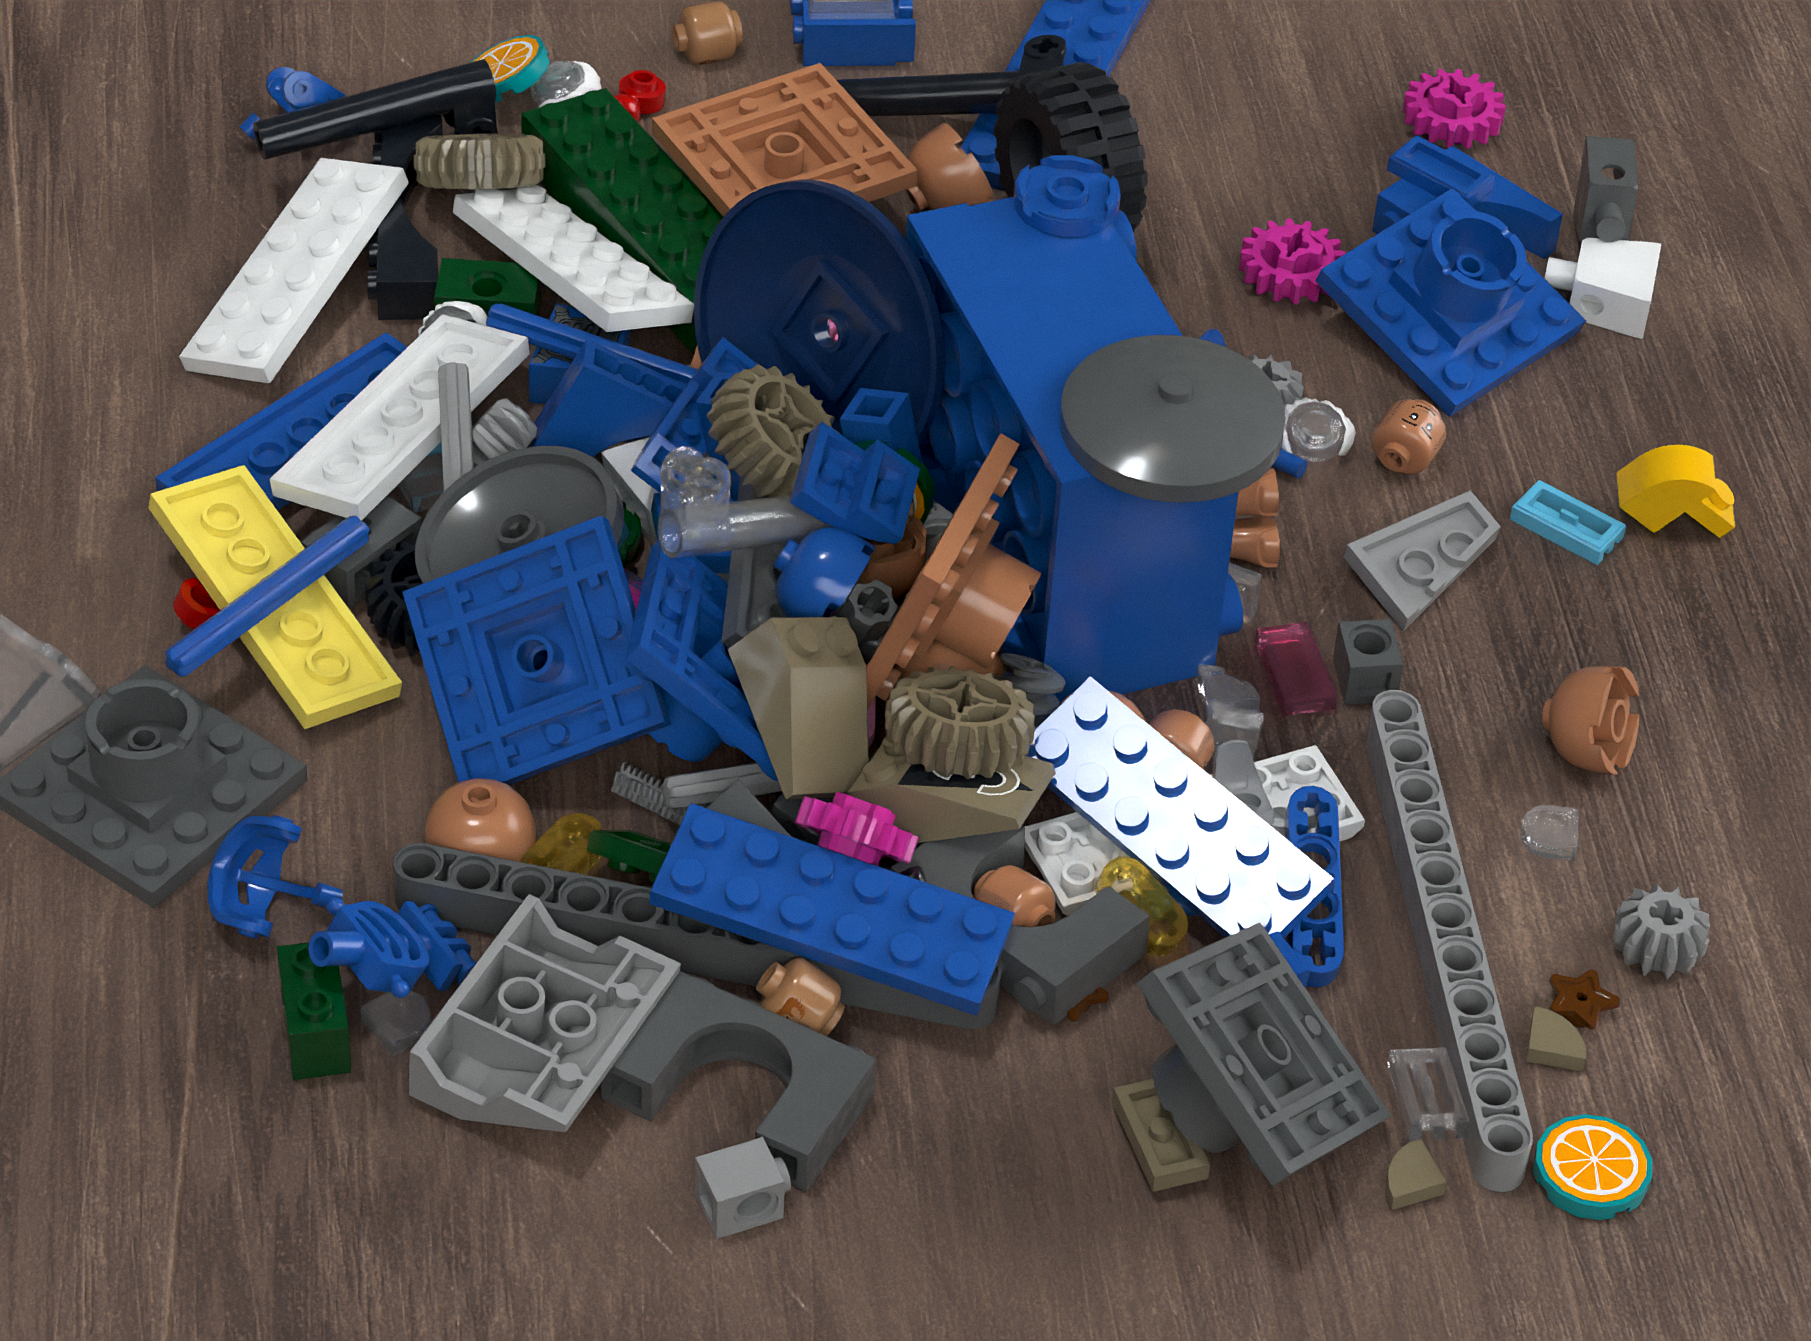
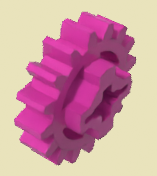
[1402,69,1506,149]
[1239,218,1346,304]
[794,792,919,866]

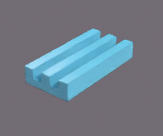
[1510,480,1626,565]

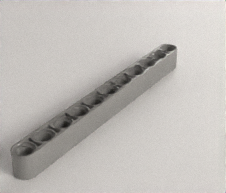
[1366,690,1533,1192]

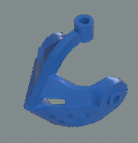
[239,67,346,140]
[207,815,343,939]

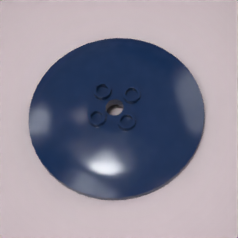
[694,179,945,447]

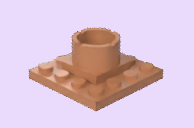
[652,63,918,217]
[866,433,1041,710]

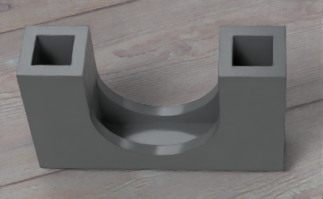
[890,826,1150,1026]
[601,971,877,1192]

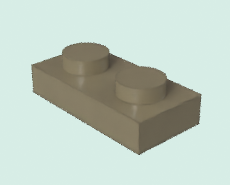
[1112,1079,1210,1192]

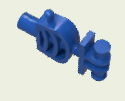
[309,897,478,999]

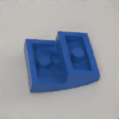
[790,422,920,544]

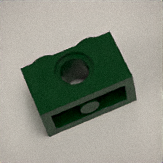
[434,258,541,323]
[277,942,351,1080]

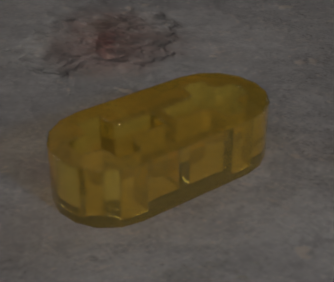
[520,813,603,875]
[1095,857,1188,956]

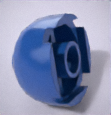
[773,527,876,618]

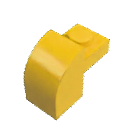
[1617,445,1735,538]

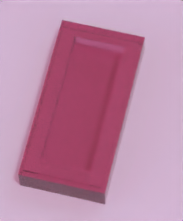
[1255,622,1338,716]

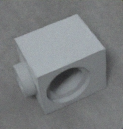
[695,1137,791,1239]

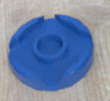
[1014,155,1121,237]

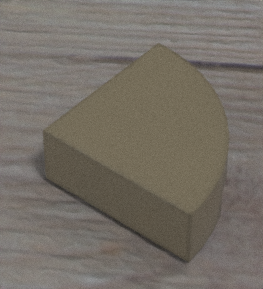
[1526,1005,1586,1072]
[1385,1138,1447,1211]

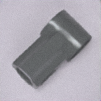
[832,579,898,665]

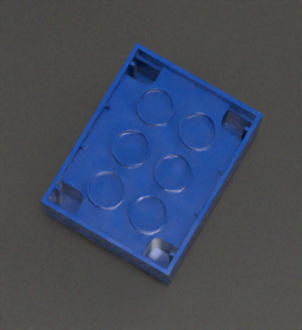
[906,197,1243,716]

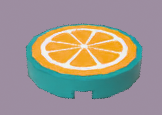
[471,35,550,103]
[1533,1114,1653,1220]

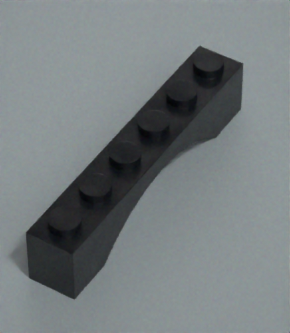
[367,115,443,320]

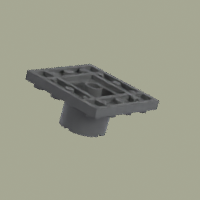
[0,665,308,909]
[1136,922,1392,1186]

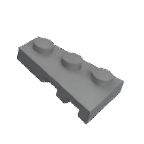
[1343,490,1501,631]

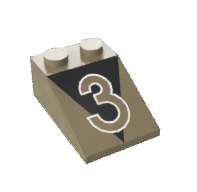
[848,738,1056,843]

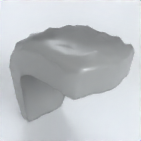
[1212,740,1274,826]

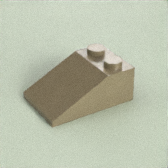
[728,617,868,800]

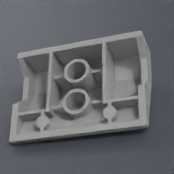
[409,894,681,1133]

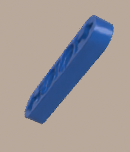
[1284,786,1344,987]

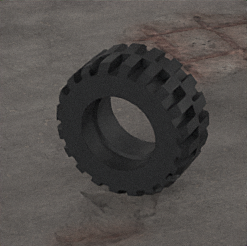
[994,62,1148,232]

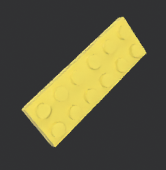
[148,465,402,729]

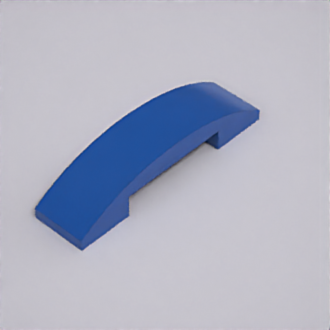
[630,337,758,503]

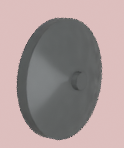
[1060,335,1285,503]
[415,446,624,584]

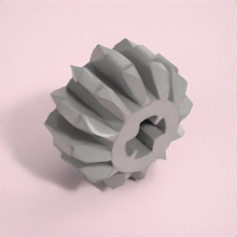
[472,398,537,468]
[1613,883,1710,980]

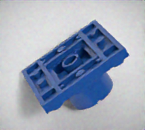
[1315,188,1586,417]
[402,515,672,785]
[625,533,778,781]

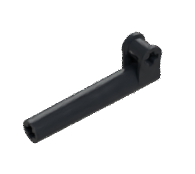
[836,35,1067,116]
[253,59,498,160]

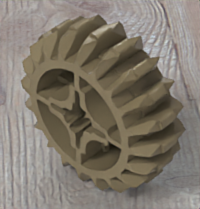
[414,134,546,189]
[706,364,840,506]
[885,666,1036,779]

